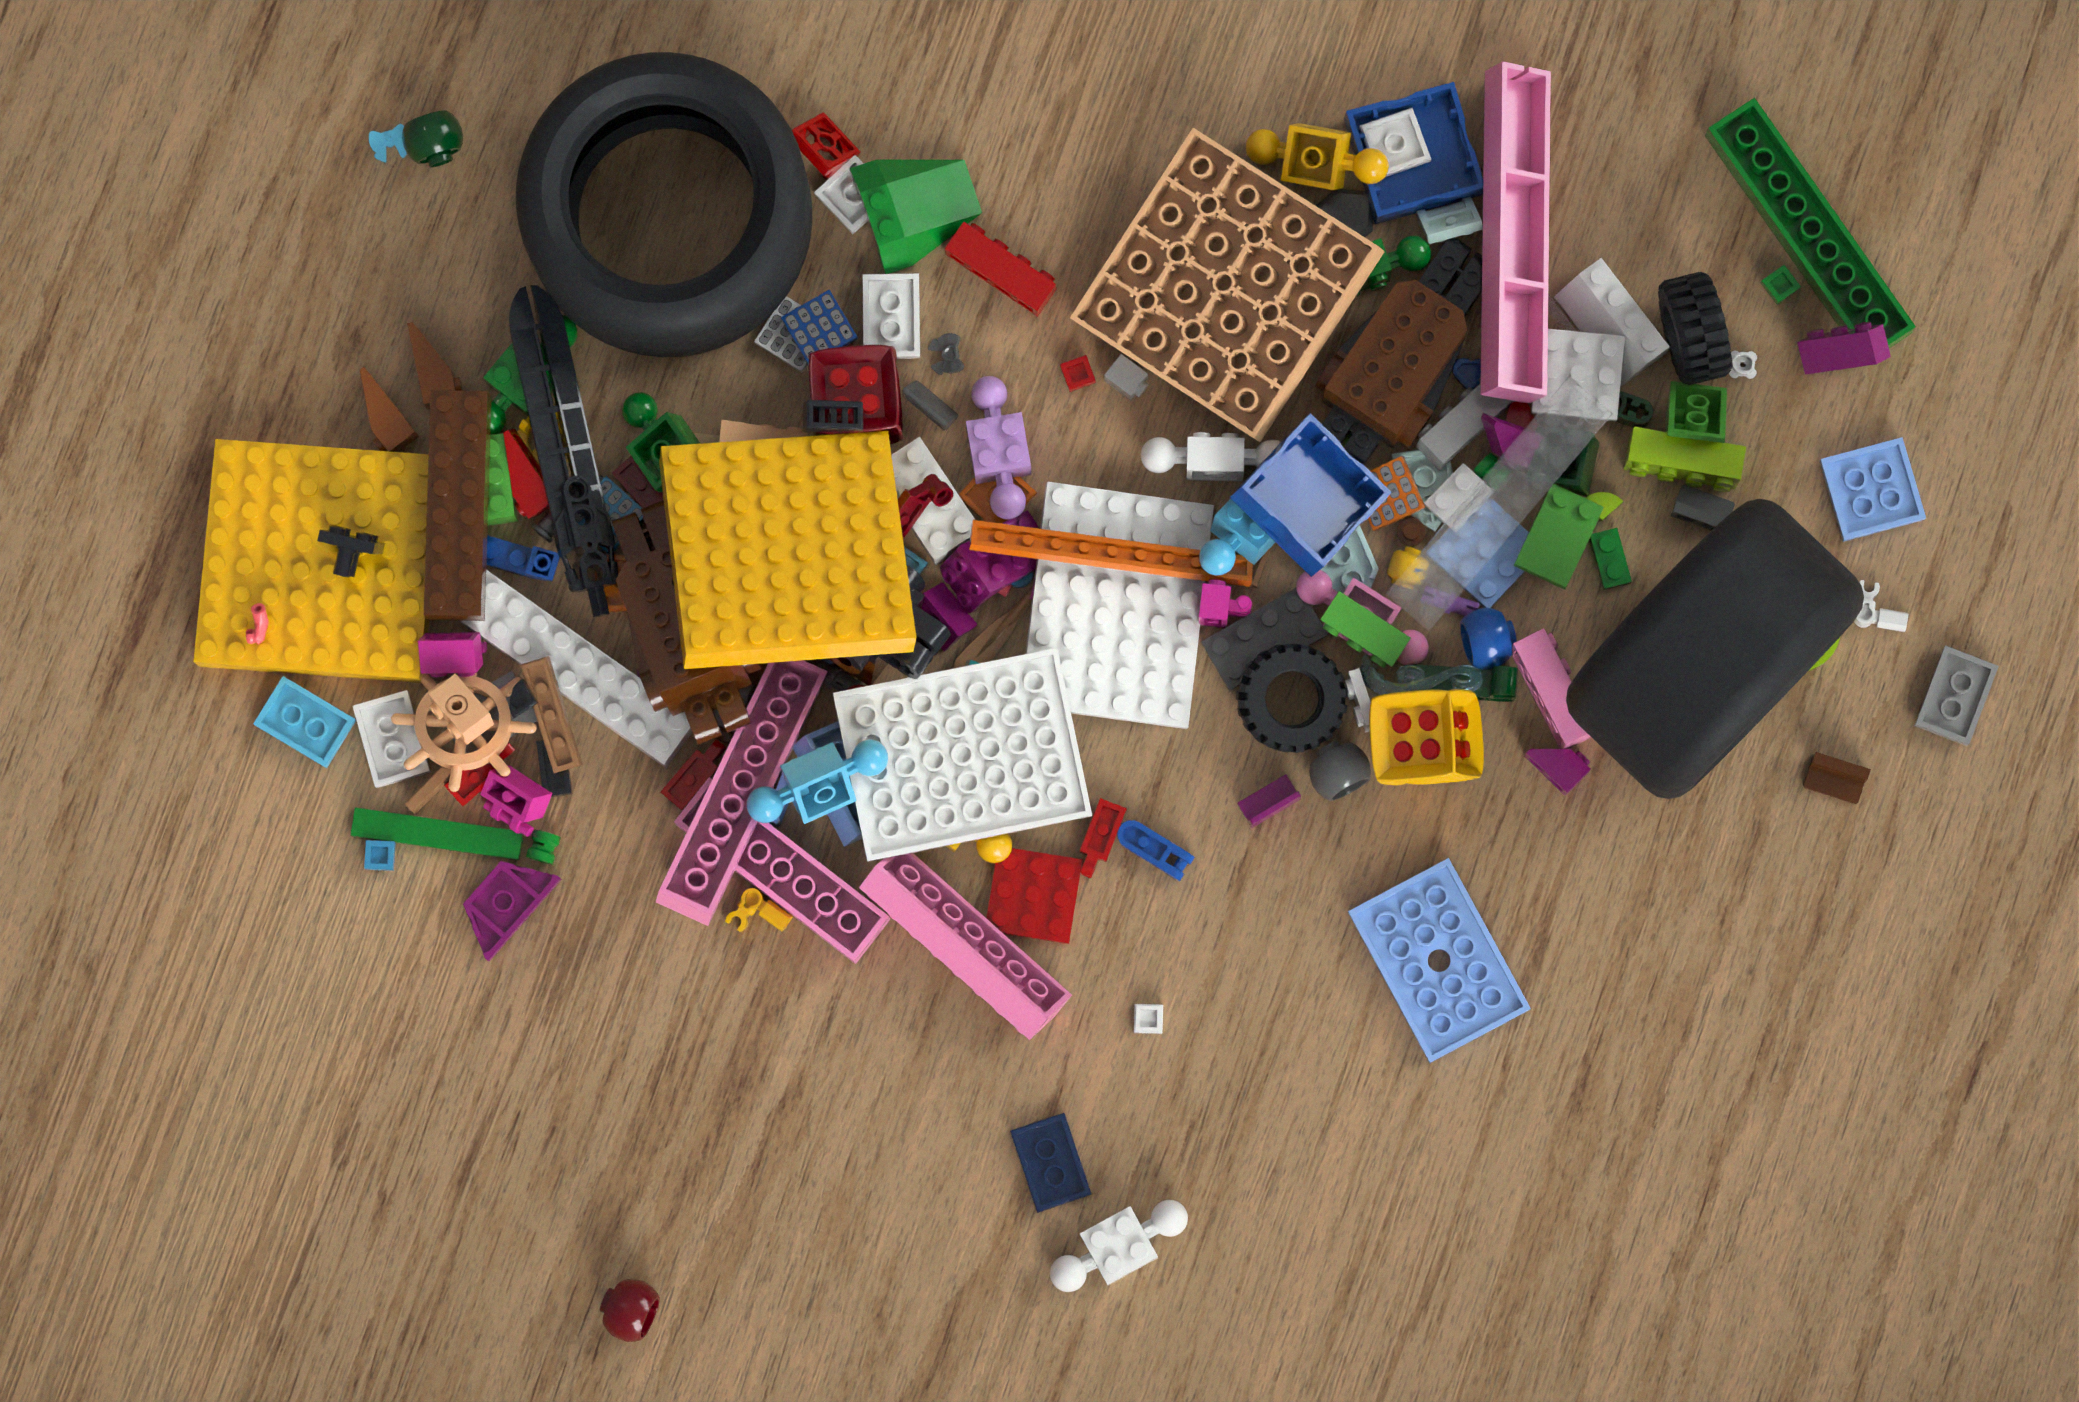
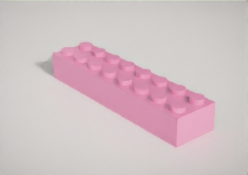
[674,777,891,964]
[859,853,1072,1040]

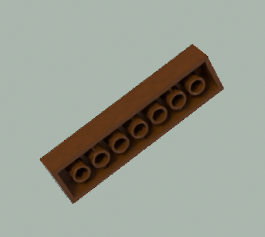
[424,390,492,621]

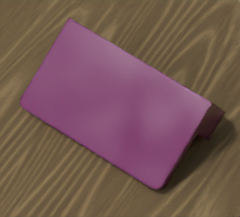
[922,583,977,652]
[1237,774,1301,828]

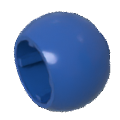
[1460,608,1517,670]

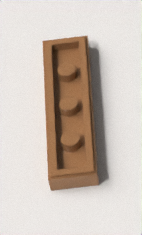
[520,656,583,773]

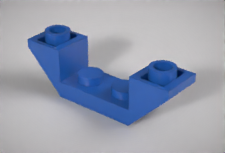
[487,535,560,581]

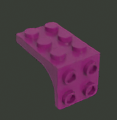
[940,510,1040,613]

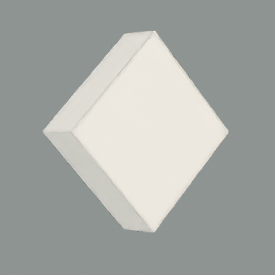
[1134,1004,1163,1034]

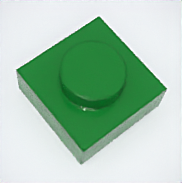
[1761,265,1801,305]

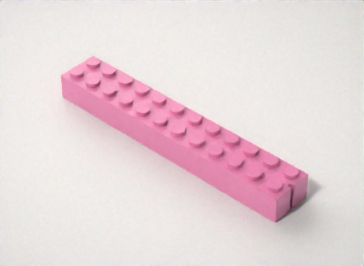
[1481,61,1551,403]

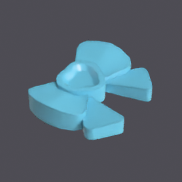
[369,124,407,163]

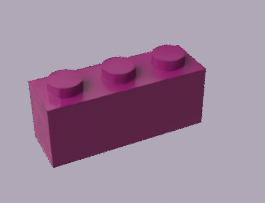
[1797,322,1891,375]

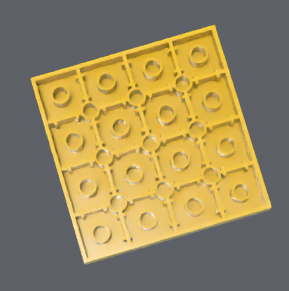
[659,431,916,669]
[193,439,429,683]

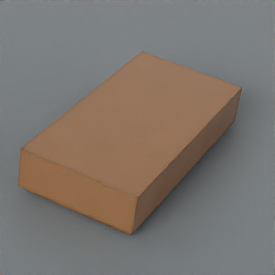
[405,766,451,815]

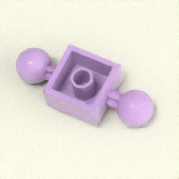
[966,376,1031,519]

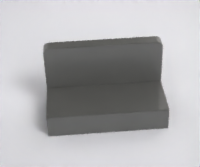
[1671,485,1735,530]

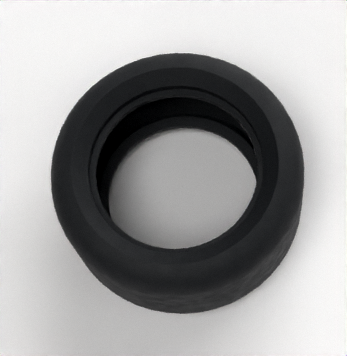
[516,52,812,357]
[1566,499,1864,799]

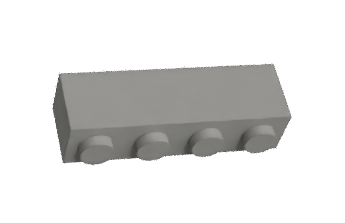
[1416,377,1514,471]

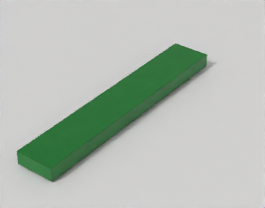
[351,808,524,861]

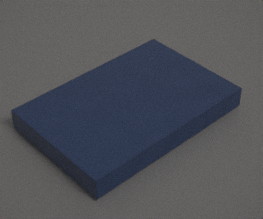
[1010,1113,1092,1213]

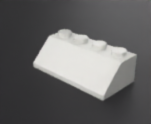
[1554,258,1670,386]

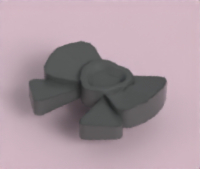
[928,333,965,375]

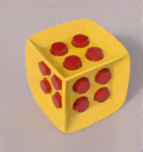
[1369,689,1484,785]

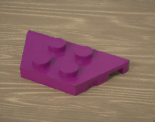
[463,861,562,962]

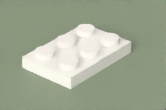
[863,273,920,359]
[353,690,431,788]

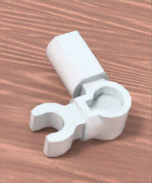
[1854,580,1908,632]

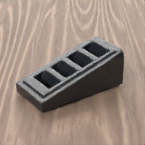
[803,400,863,432]

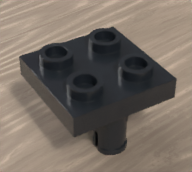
[317,526,385,577]

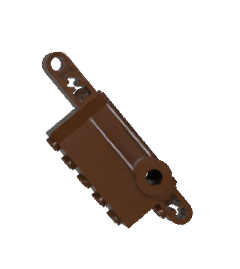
[612,500,761,745]

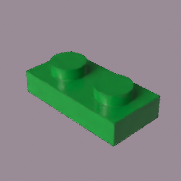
[1590,528,1632,590]

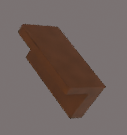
[1803,752,1871,804]

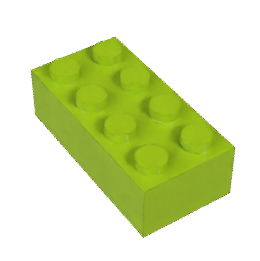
[1623,427,1747,492]

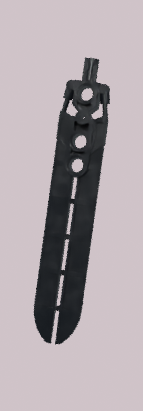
[509,285,618,617]

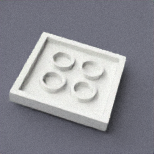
[1532,329,1625,422]

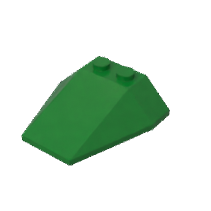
[849,159,982,274]

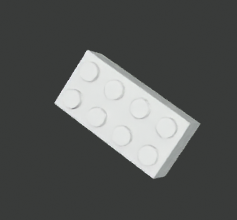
[891,437,975,566]

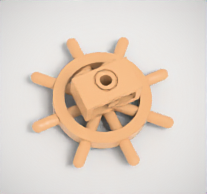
[391,673,537,792]

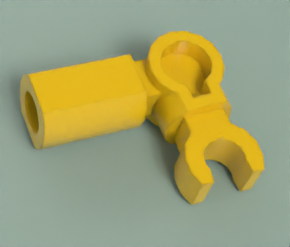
[725,888,793,932]

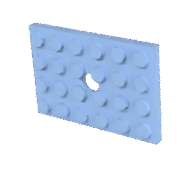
[1348,858,1531,1063]

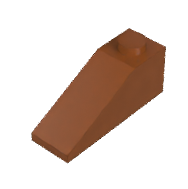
[407,322,463,410]
[360,367,419,452]

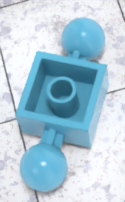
[1199,499,1275,576]
[746,739,888,824]

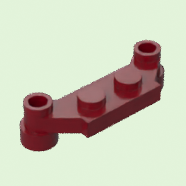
[898,474,953,539]

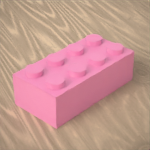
[1512,628,1591,749]

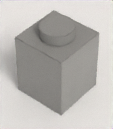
[1104,354,1149,401]

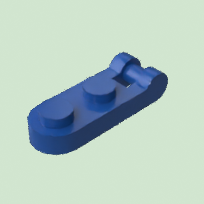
[1118,820,1195,882]

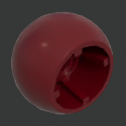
[600,1279,660,1342]

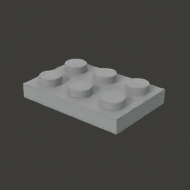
[1914,645,1999,746]

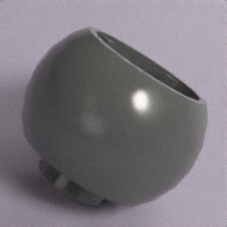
[1309,741,1371,801]

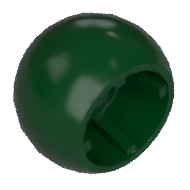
[402,110,463,168]

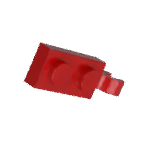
[660,739,726,811]
[444,742,515,806]
[1080,798,1127,879]

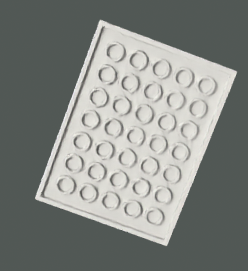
[1025,482,1214,729]
[833,648,1092,862]

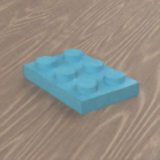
[253,676,356,768]

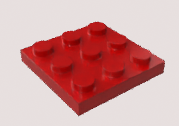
[986,848,1083,944]

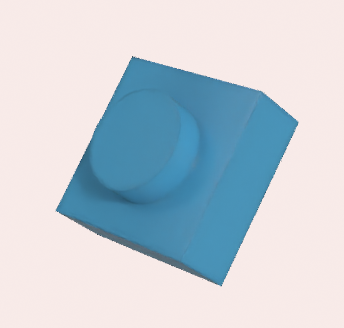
[364,840,396,871]

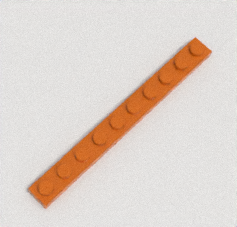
[969,520,1253,587]

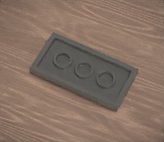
[1201,588,1328,692]

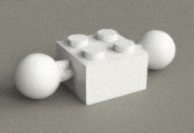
[1141,432,1281,481]
[1050,1200,1188,1292]

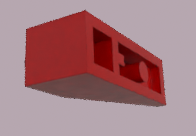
[503,429,549,519]

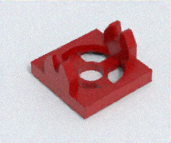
[792,112,861,181]

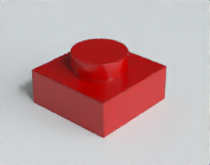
[1060,355,1096,392]

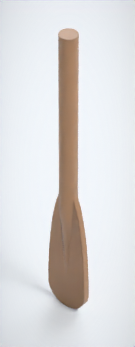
[953,587,1032,669]

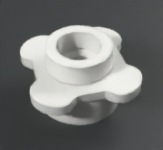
[1729,351,1757,379]

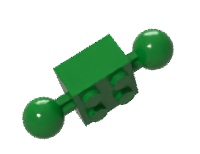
[1355,235,1431,298]
[483,315,578,435]
[622,392,701,493]

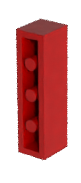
[945,222,1057,317]

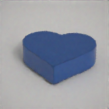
[1452,358,1481,390]

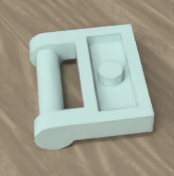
[1416,196,1483,244]

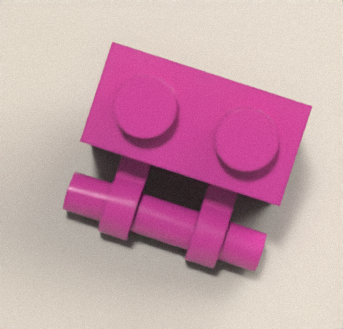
[1198,580,1252,628]
[418,632,487,677]
[481,765,552,837]

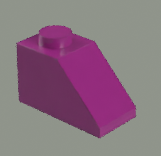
[1481,413,1541,469]
[1524,749,1591,796]

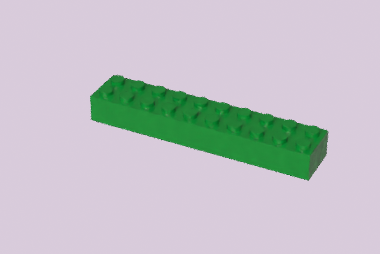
[1705,97,1916,348]

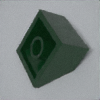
[1526,426,1600,496]

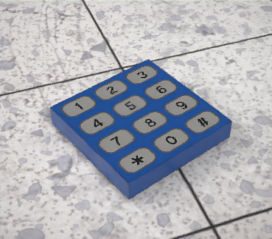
[781,289,858,366]

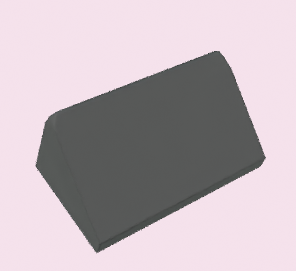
[902,381,958,431]

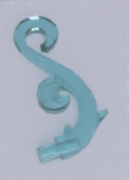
[1359,655,1483,695]

